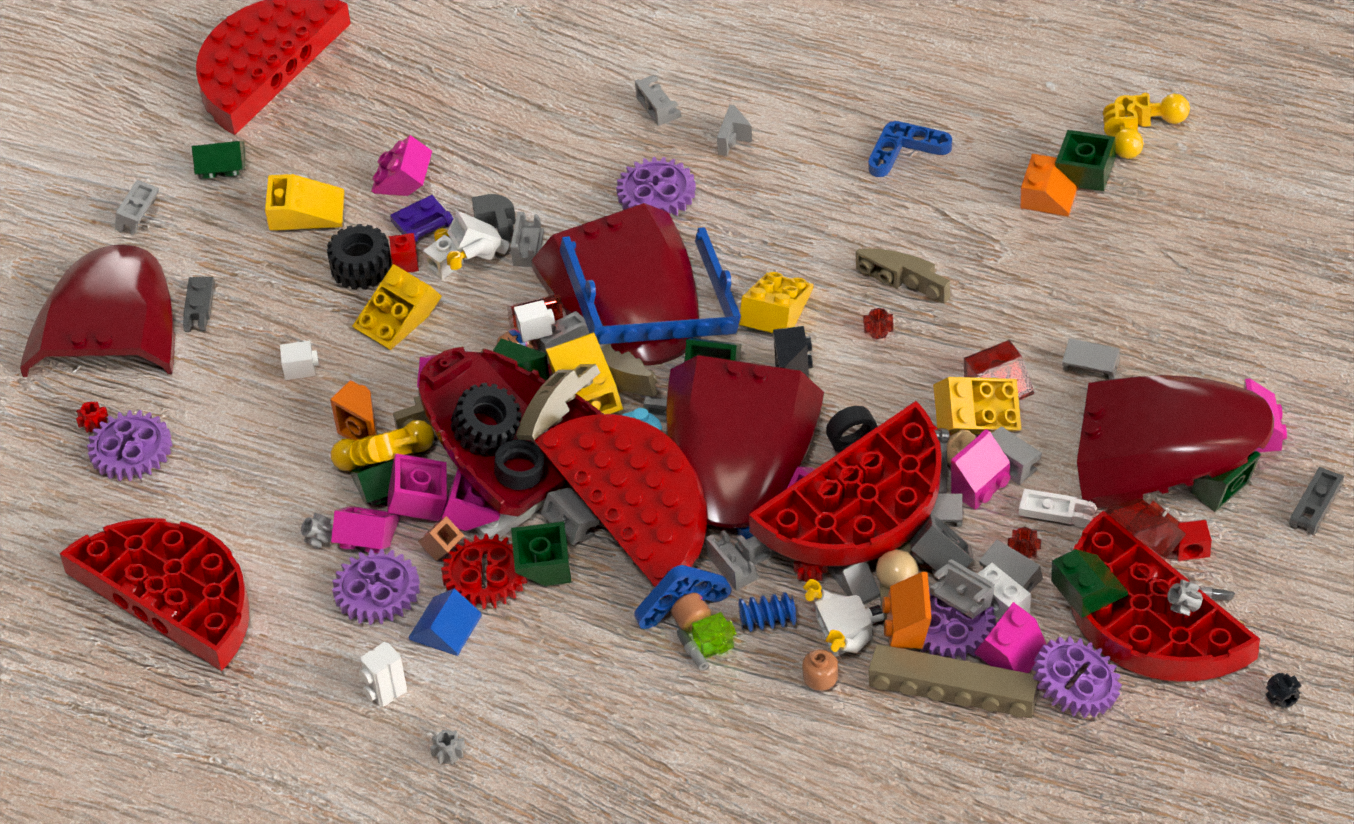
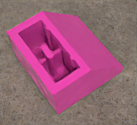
[371,135,432,196]

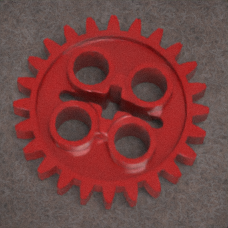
[441,533,527,610]

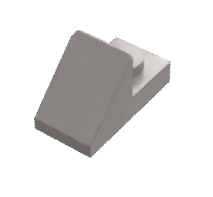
[717,105,752,156]
[829,562,880,605]

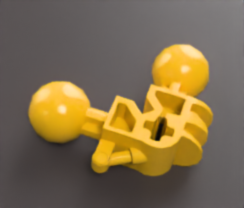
[1102,92,1190,159]
[331,420,434,471]

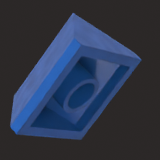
[409,588,482,656]

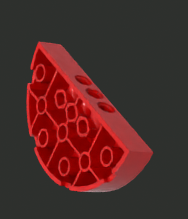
[196,0,351,135]
[749,401,941,566]
[534,414,707,598]
[1071,510,1260,682]
[59,518,250,671]

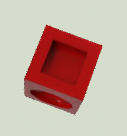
[389,233,419,272]
[1169,519,1212,561]

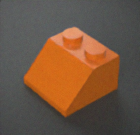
[1020,153,1078,217]
[330,380,378,440]
[882,572,932,649]

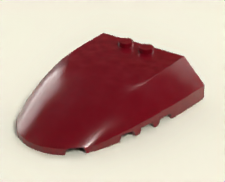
[531,203,699,366]
[20,245,175,377]
[418,347,604,517]
[666,355,824,528]
[1076,375,1274,508]

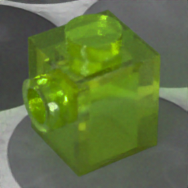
[691,612,736,659]

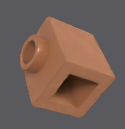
[418,516,465,561]

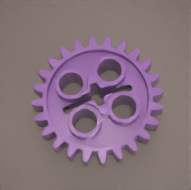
[616,157,696,216]
[87,410,173,481]
[332,549,420,625]
[920,589,996,660]
[1032,636,1122,718]

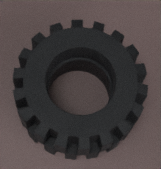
[327,224,392,289]
[451,383,521,456]

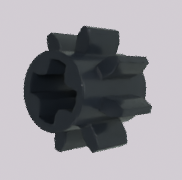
[1265,673,1301,708]

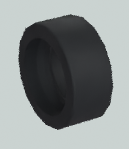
[826,405,878,453]
[494,440,544,490]

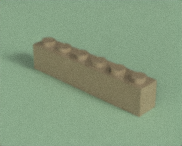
[868,644,1040,719]

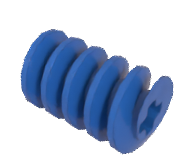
[738,592,796,632]

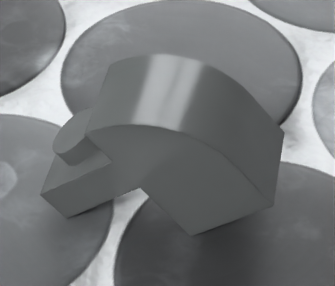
[471,194,516,243]

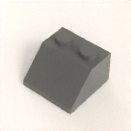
[910,513,973,575]

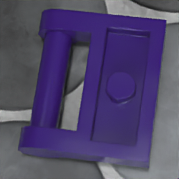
[390,195,453,243]

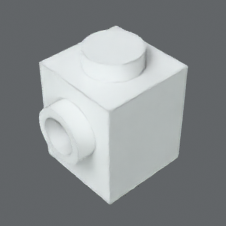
[423,235,464,280]
[514,300,555,342]
[280,341,319,380]

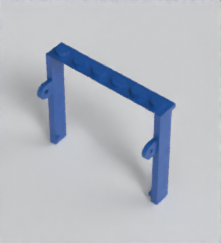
[560,227,741,344]

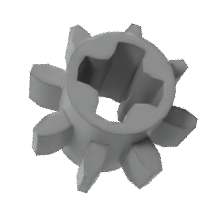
[301,513,333,548]
[1168,579,1203,616]
[430,730,465,765]

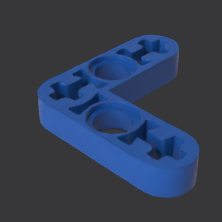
[868,121,952,177]
[634,565,732,629]

